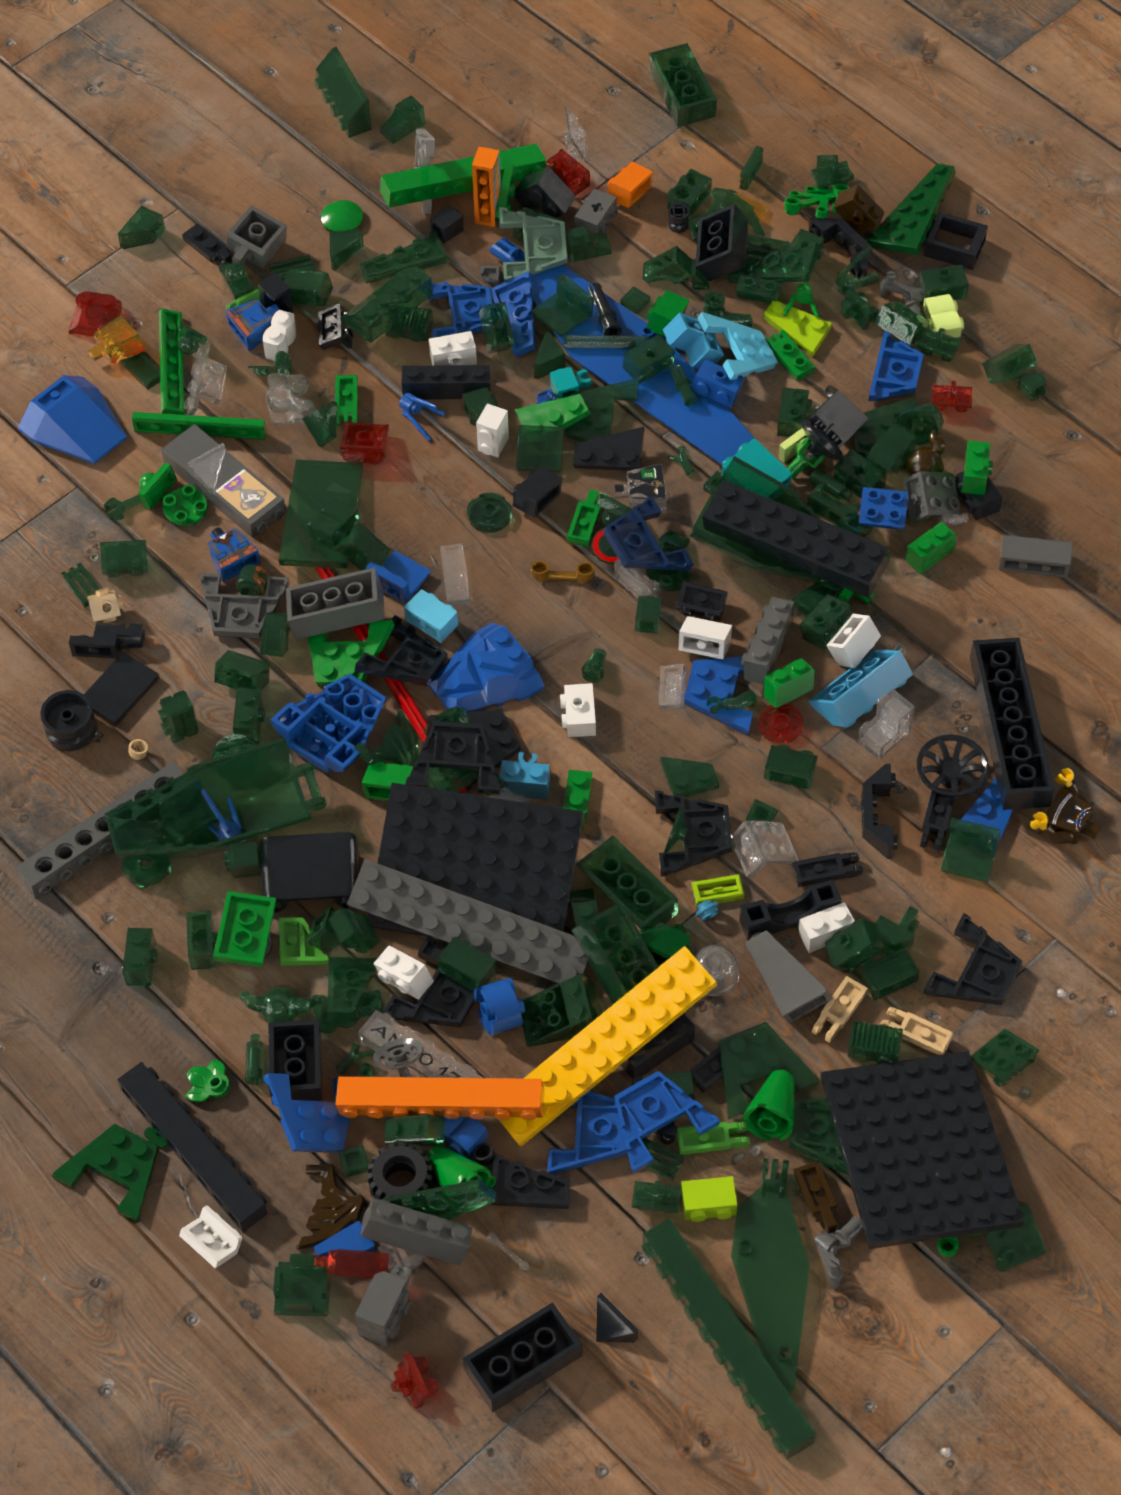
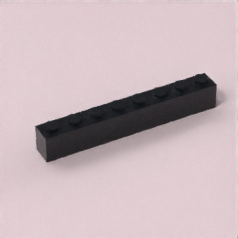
[117,1062,267,1233]

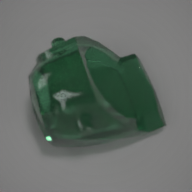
[895,404,944,447]

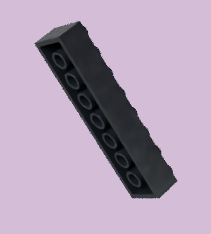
[702,480,890,598]
[970,638,1055,810]

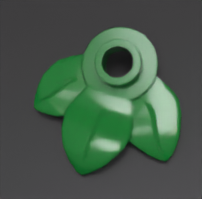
[185,1059,230,1103]

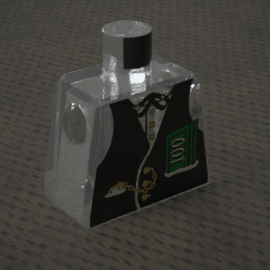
[614,464,666,512]

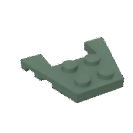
[499,207,567,282]

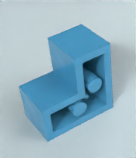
[663,313,724,369]

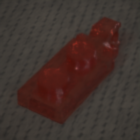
[314,1249,389,1279]

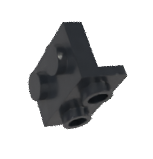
[675,581,728,621]

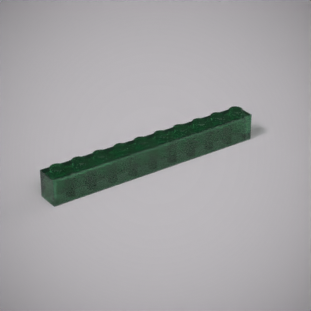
[641,1218,816,1460]

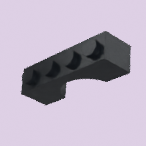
[739,879,842,941]

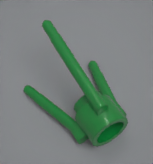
[783,281,819,318]

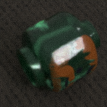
[236,565,268,596]

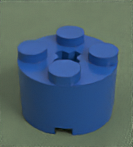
[474,978,525,1036]

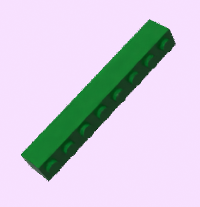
[380,144,547,208]

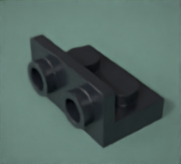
[318,303,354,350]

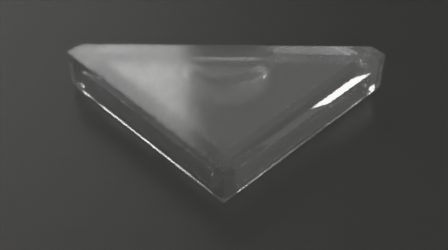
[188,443,226,494]

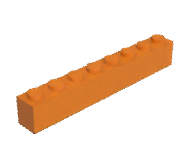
[336,1077,545,1120]

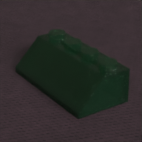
[314,46,372,138]
[340,266,433,343]
[576,836,678,930]
[572,902,658,1004]

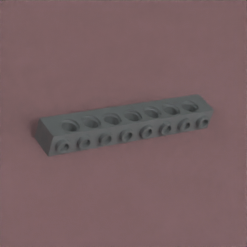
[15,761,193,899]

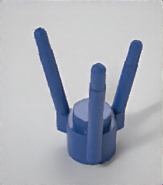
[399,393,445,442]
[195,789,243,845]

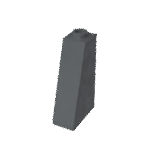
[745,930,833,1023]

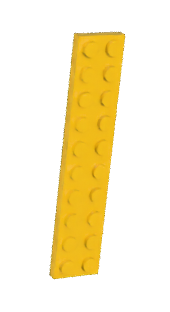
[498,946,718,1147]

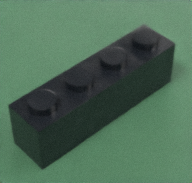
[401,365,491,400]

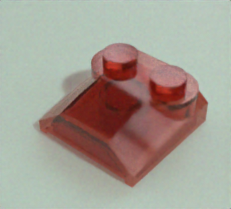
[69,291,123,340]
[340,422,389,465]

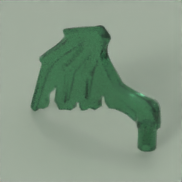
[689,188,765,241]
[354,709,419,766]

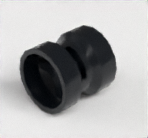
[668,203,690,233]

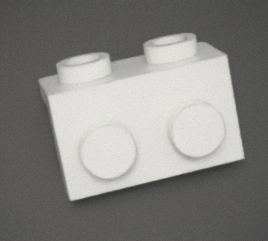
[179,1206,242,1269]

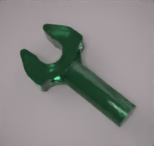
[104,495,142,520]

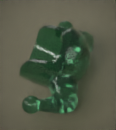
[240,985,322,1023]

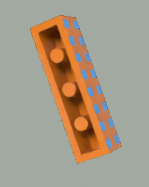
[472,147,501,227]

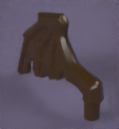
[296,1163,365,1250]

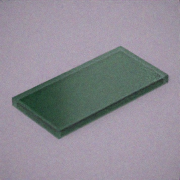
[279,460,363,569]

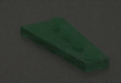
[382,1179,496,1220]

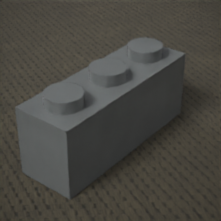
[999,535,1072,578]

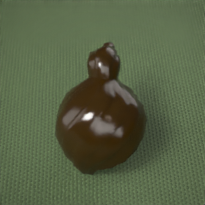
[906,430,945,475]

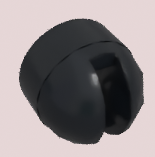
[473,1143,495,1166]

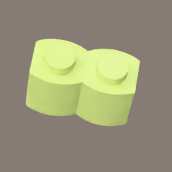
[923,294,964,341]

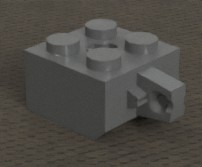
[227,205,287,269]
[355,1264,412,1346]

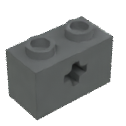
[575,188,618,239]

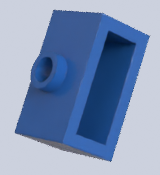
[691,360,745,408]

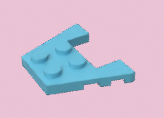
[697,312,778,380]

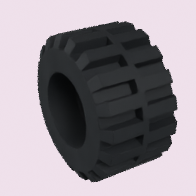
[367,1142,434,1211]

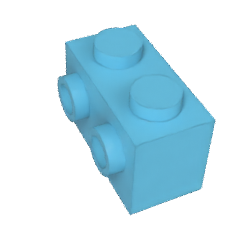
[404,589,458,643]

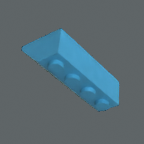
[808,649,913,728]

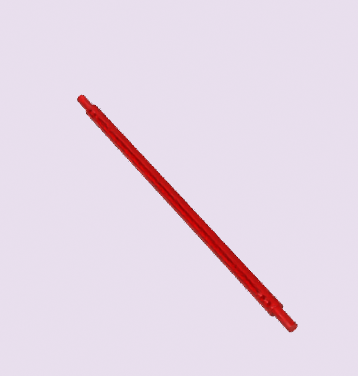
[290,520,467,793]

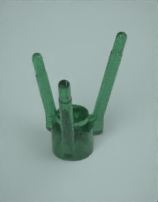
[835,246,880,295]

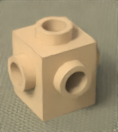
[87,588,124,623]

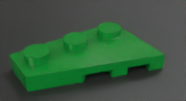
[515,394,591,446]

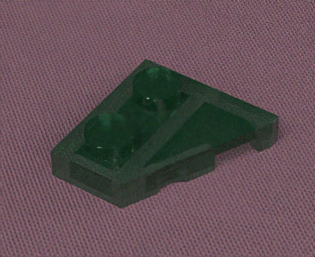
[660,757,719,797]

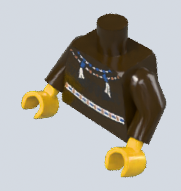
[1030,768,1101,844]

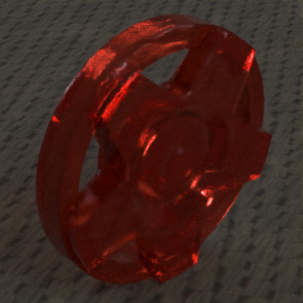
[759,703,803,743]

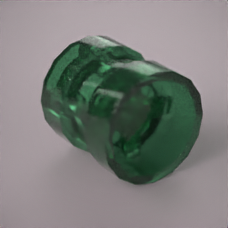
[703,291,725,318]

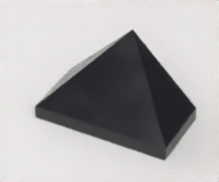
[596,1293,638,1343]

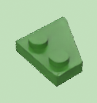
[278,918,328,966]

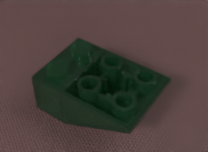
[521,974,602,1047]

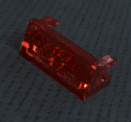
[546,149,590,196]

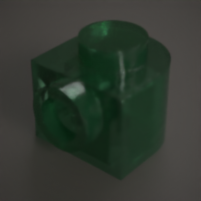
[1017,370,1046,401]

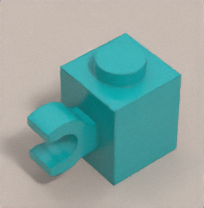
[550,366,591,399]

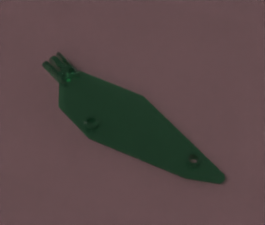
[731,1158,810,1393]

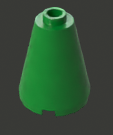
[743,1070,795,1141]

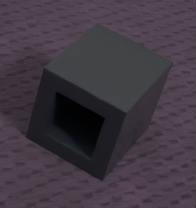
[430,205,464,243]

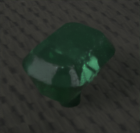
[357,1063,374,1077]

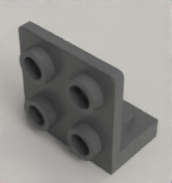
[902,471,961,523]

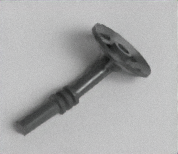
[373,1038,431,1140]

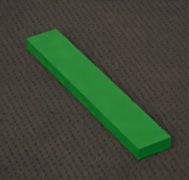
[159,308,184,415]
[132,412,267,440]

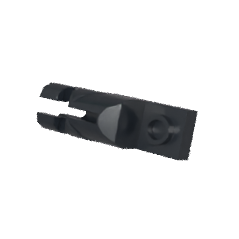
[69,623,145,659]

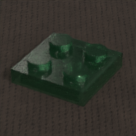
[516,425,564,473]

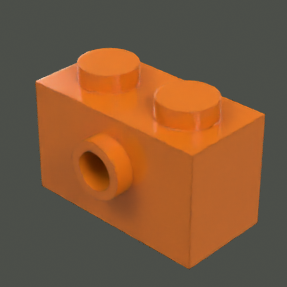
[607,162,653,208]

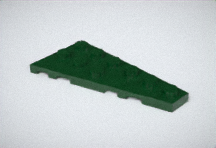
[866,164,956,255]

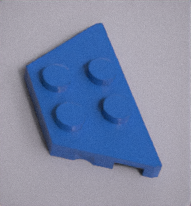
[868,331,924,401]

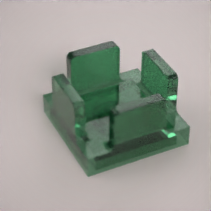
[273,1254,332,1317]

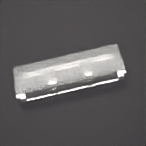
[440,543,470,605]

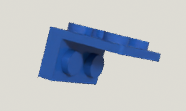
[859,487,908,530]
[366,551,431,604]

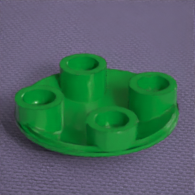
[321,200,363,235]
[163,485,208,526]

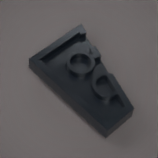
[573,427,645,471]
[491,1154,570,1209]

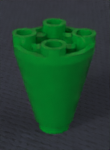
[427,1146,496,1211]

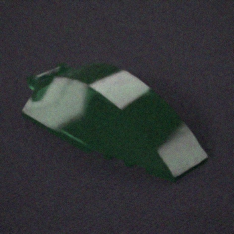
[105,738,327,860]

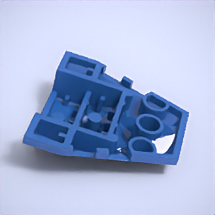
[428,623,545,713]
[270,674,386,773]

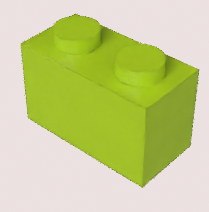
[681,1176,737,1222]

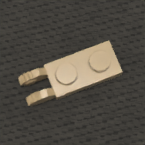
[811,976,868,1043]
[880,1007,954,1055]

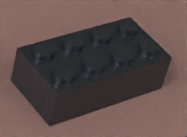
[462,1302,582,1413]

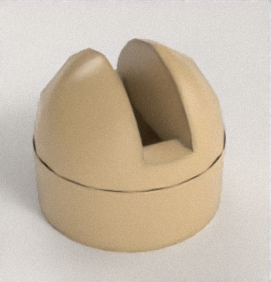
[128,739,148,760]

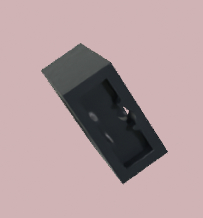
[922,212,988,270]

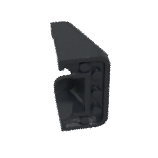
[259,832,360,913]

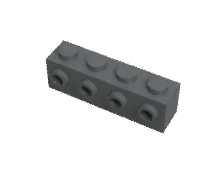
[741,597,794,685]
[360,1198,472,1265]

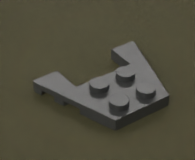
[200,573,290,638]

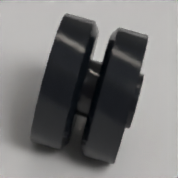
[40,690,97,751]

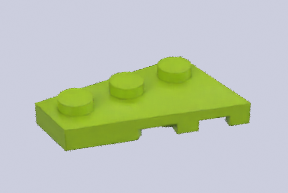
[764,299,832,358]

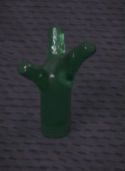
[668,446,694,476]
[336,1042,374,1074]

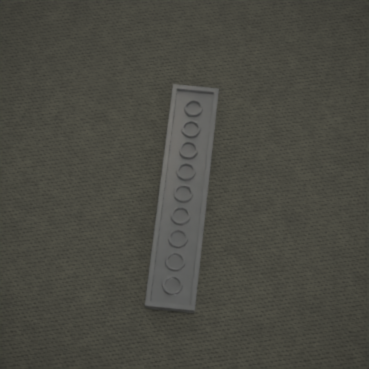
[347,859,595,991]

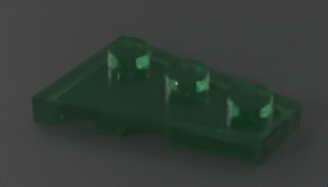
[327,957,378,1019]

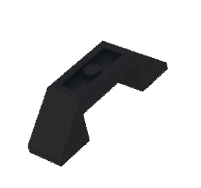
[808,217,870,284]
[861,764,898,859]

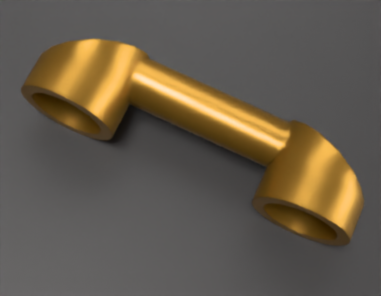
[531,561,595,584]

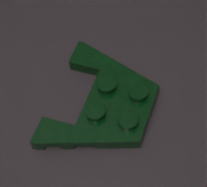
[52,1124,159,1223]

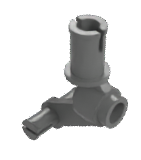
[878,271,926,327]
[814,1216,863,1289]

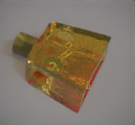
[88,315,145,364]

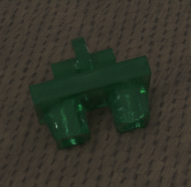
[811,159,854,189]
[840,287,879,330]
[916,328,961,362]
[632,1181,681,1214]

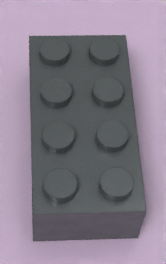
[286,567,385,639]

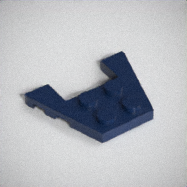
[603,496,694,571]

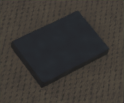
[84,652,160,727]

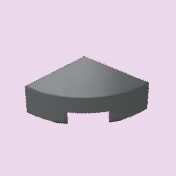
[480,265,501,287]

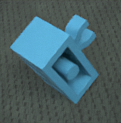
[499,752,550,800]

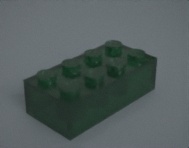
[649,43,717,127]

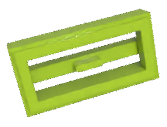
[691,874,744,907]

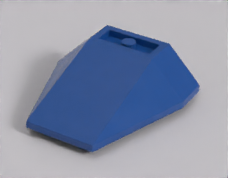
[18,375,127,464]

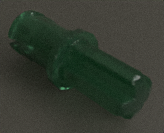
[670,365,697,406]

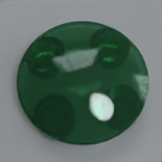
[646,569,691,591]

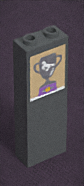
[161,424,286,538]

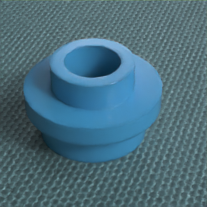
[695,900,720,921]

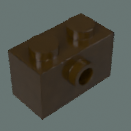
[834,185,884,235]

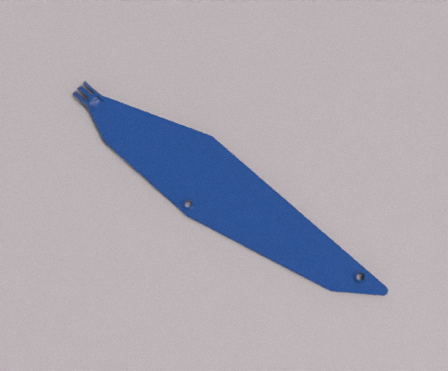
[489,237,777,499]

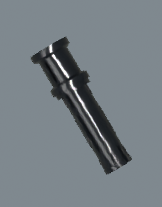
[588,283,622,339]

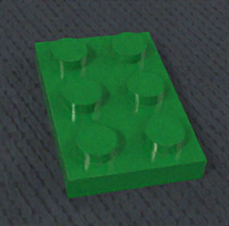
[213,891,276,968]

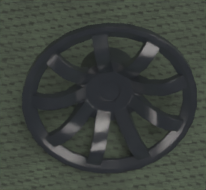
[917,734,989,797]

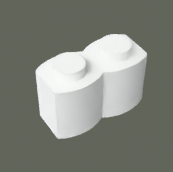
[263,310,296,362]

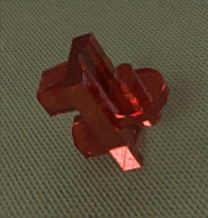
[931,380,972,412]
[390,1352,439,1409]

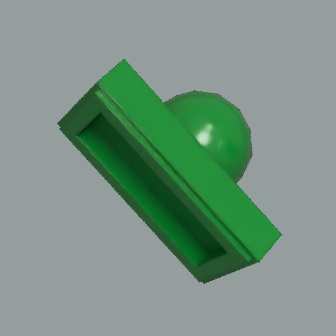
[138,463,177,510]

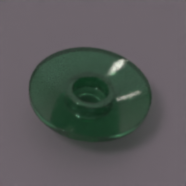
[664,807,688,853]

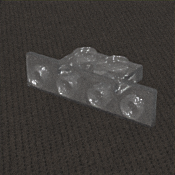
[184,339,227,415]

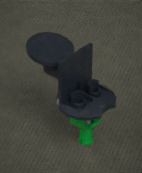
[786,385,869,480]

